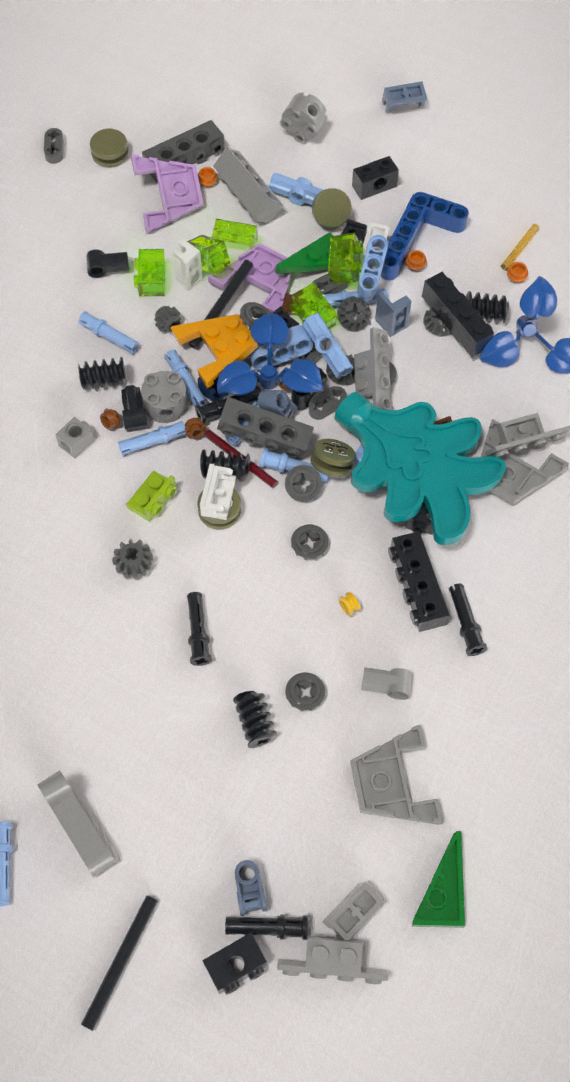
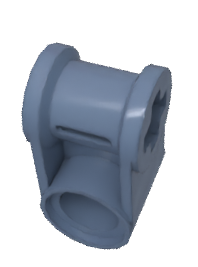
[258,390,297,419]
[235,860,267,916]

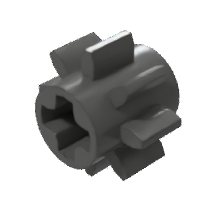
[154,306,181,333]

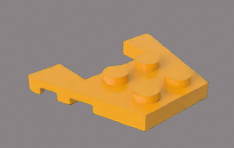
[170,314,258,388]

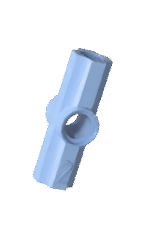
[269,173,323,205]
[302,313,354,379]

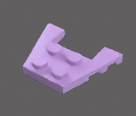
[131,154,204,234]
[208,243,293,313]

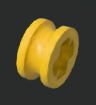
[338,591,360,616]

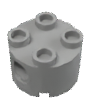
[280,93,327,143]
[141,371,188,423]

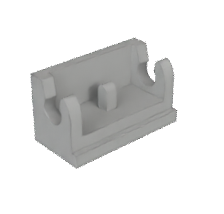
[322,882,384,940]

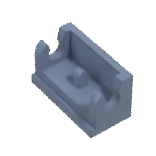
[382,81,427,112]

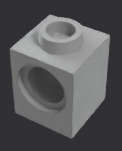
[55,417,94,459]

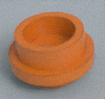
[198,167,218,187]
[405,250,427,271]
[507,262,528,282]

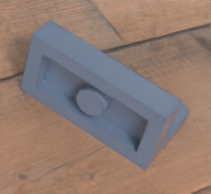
[375,292,412,337]

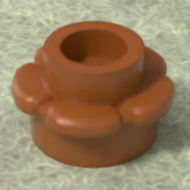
[100,408,121,430]
[185,418,206,439]

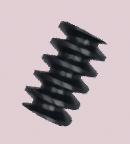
[466,291,509,323]
[78,357,126,390]
[200,449,251,482]
[233,691,277,748]

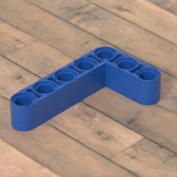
[381,192,469,281]

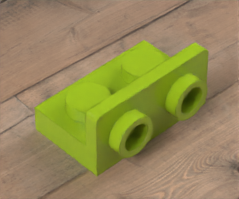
[126,470,177,522]

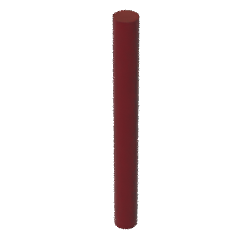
[204,429,278,489]

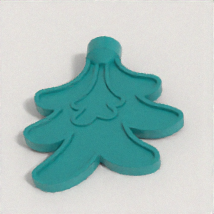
[334,392,506,545]

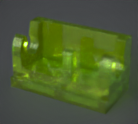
[212,218,258,249]

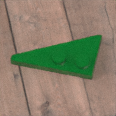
[275,233,345,274]
[412,831,465,928]

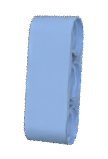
[357,235,388,300]
[249,325,313,370]

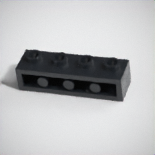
[421,271,494,357]
[388,531,450,632]

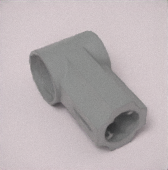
[361,667,412,700]

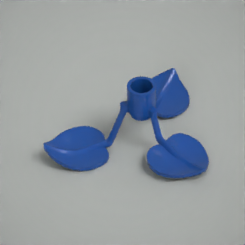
[480,276,570,373]
[217,313,323,395]

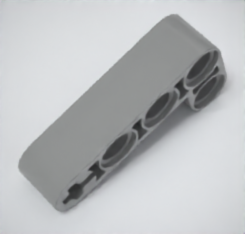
[37,770,116,877]

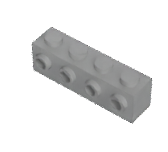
[213,147,283,224]

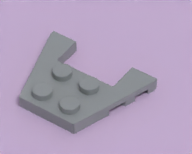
[481,419,569,505]
[350,725,443,825]

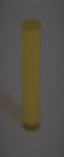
[501,224,540,271]

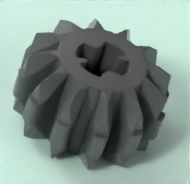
[112,538,153,580]

